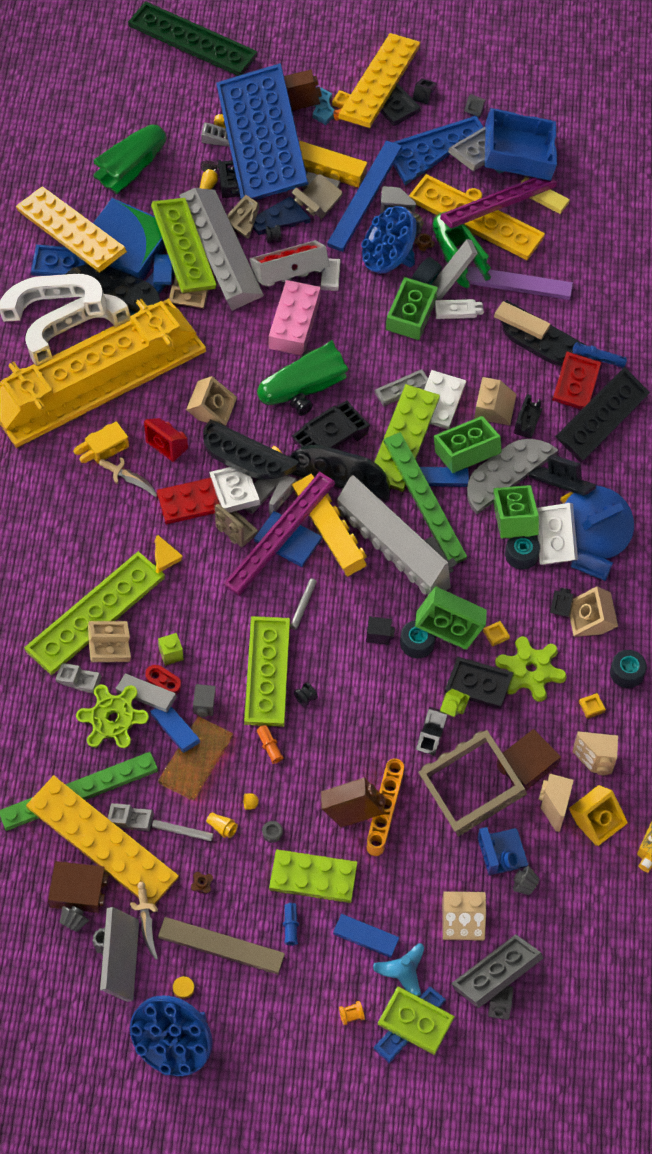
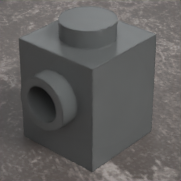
[193,684,216,717]

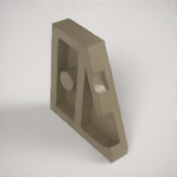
[227,195,260,239]

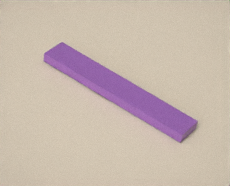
[466,266,573,300]

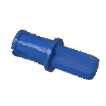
[283,903,299,946]

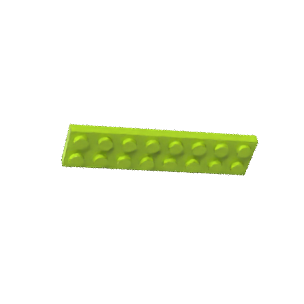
[24,551,165,676]

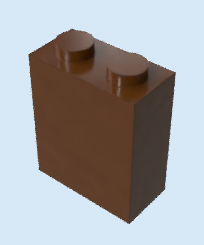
[284,69,322,111]
[496,729,561,791]
[321,777,386,828]
[48,861,109,913]

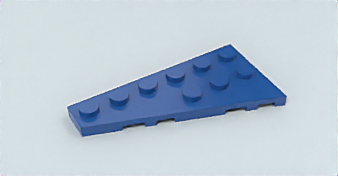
[393,116,484,186]

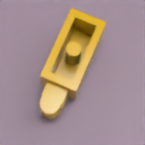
[73,421,129,464]

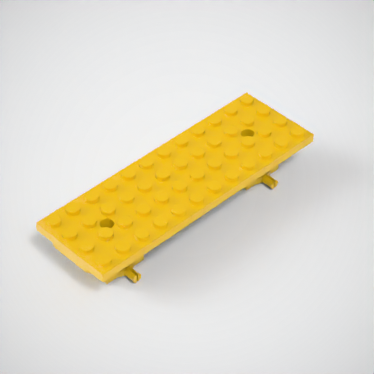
[0,298,206,448]

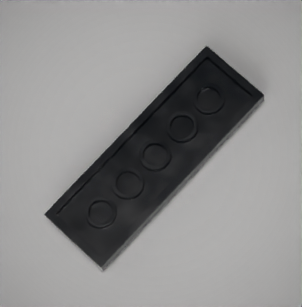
[555,367,650,463]

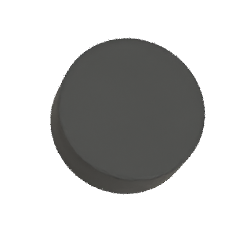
[262,821,283,843]

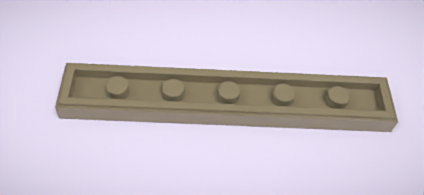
[158,917,285,975]

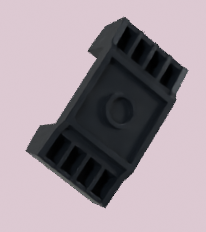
[292,401,370,449]

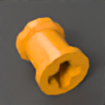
[339,1001,365,1026]

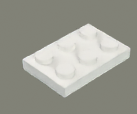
[424,370,466,430]
[209,467,260,513]
[537,503,578,565]

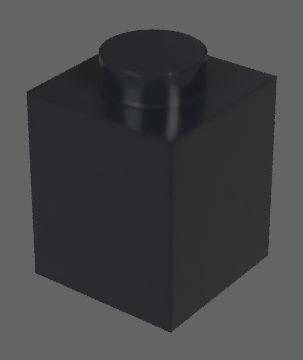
[366,616,395,645]

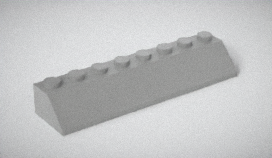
[179,188,264,311]
[337,475,450,595]

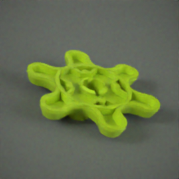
[495,636,567,702]
[76,684,149,748]

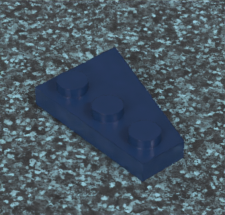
[253,196,311,235]

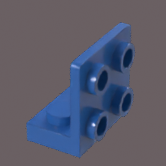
[477,827,528,876]

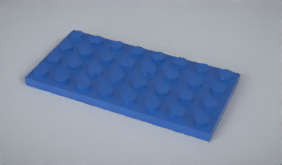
[216,63,309,200]

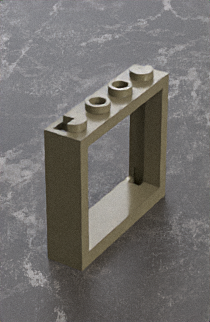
[418,730,527,837]

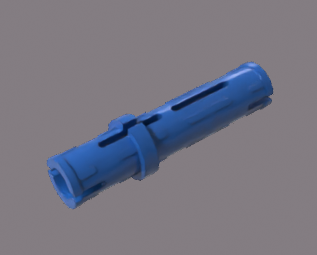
[573,342,627,368]

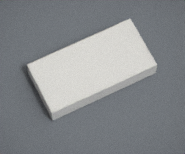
[321,258,340,291]

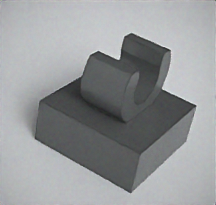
[464,94,486,117]

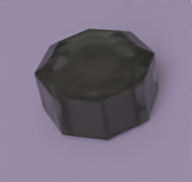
[201,160,218,172]

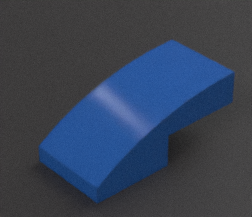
[153,254,172,285]

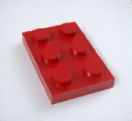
[552,352,601,410]
[156,478,219,525]

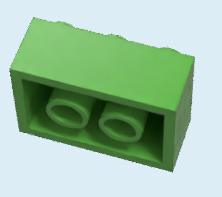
[386,277,438,340]
[434,416,502,473]
[493,485,539,538]
[415,586,487,650]

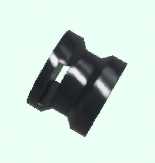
[265,225,281,244]
[290,393,313,416]
[293,682,318,707]

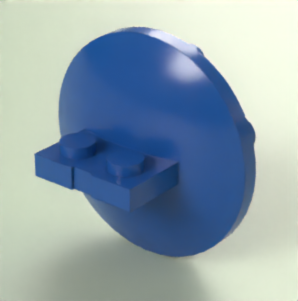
[361,206,417,274]
[564,486,634,559]
[130,995,213,1076]

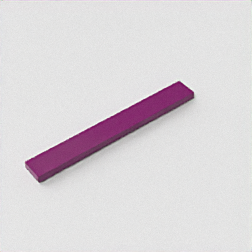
[440,177,557,229]
[224,472,335,596]

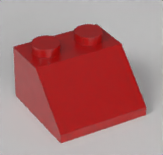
[144,418,188,462]

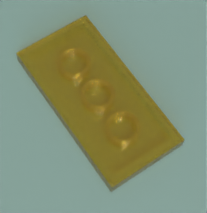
[158,716,233,801]

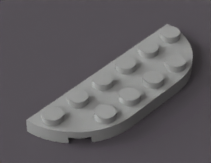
[467,439,558,515]

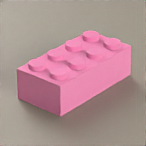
[269,280,321,356]

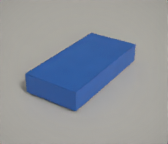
[570,549,613,581]

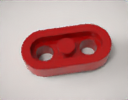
[145,665,181,695]

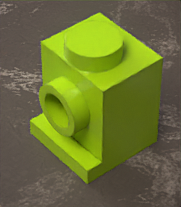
[440,689,470,717]

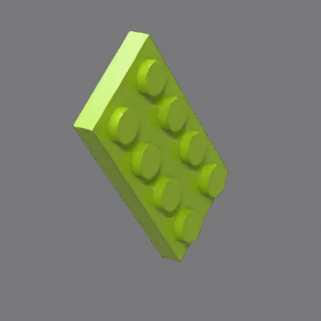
[269,849,357,903]

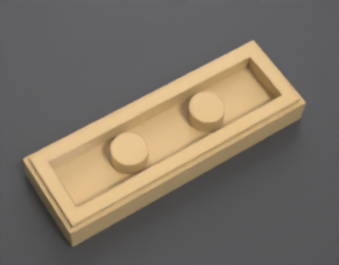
[494,301,550,340]

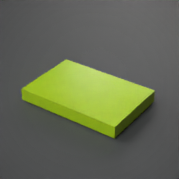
[377,986,455,1055]

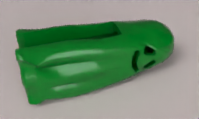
[93,124,167,194]
[432,211,491,289]
[257,340,349,405]

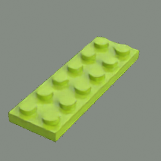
[151,198,216,293]
[375,384,440,492]
[244,616,290,727]

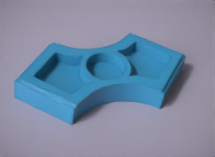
[313,86,336,125]

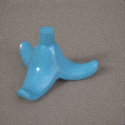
[373,943,424,997]

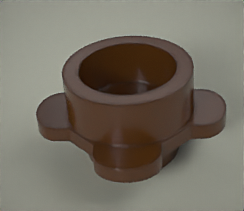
[414,233,435,251]
[191,872,213,894]

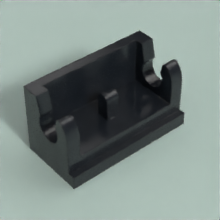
[218,160,241,198]
[514,394,542,439]

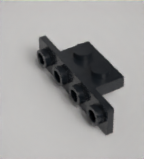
[529,454,596,496]

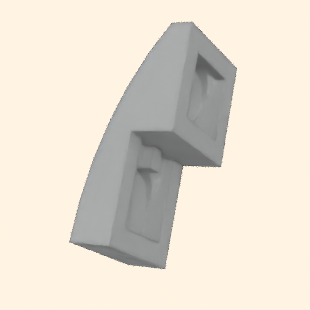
[55,663,102,693]
[108,803,154,832]

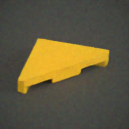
[154,535,183,573]

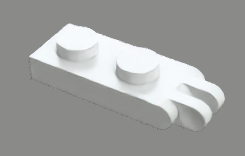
[435,299,484,319]

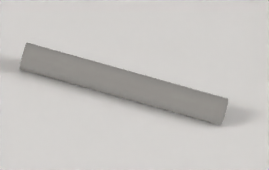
[290,578,317,630]
[152,820,213,842]

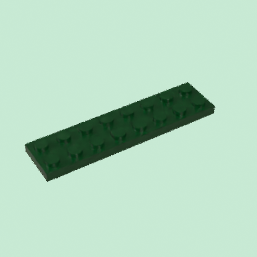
[128,1,257,76]

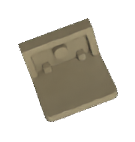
[292,174,343,220]
[215,504,258,548]

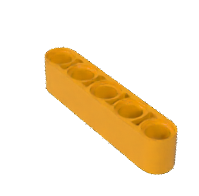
[367,759,404,856]

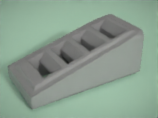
[201,122,230,147]
[269,476,296,514]

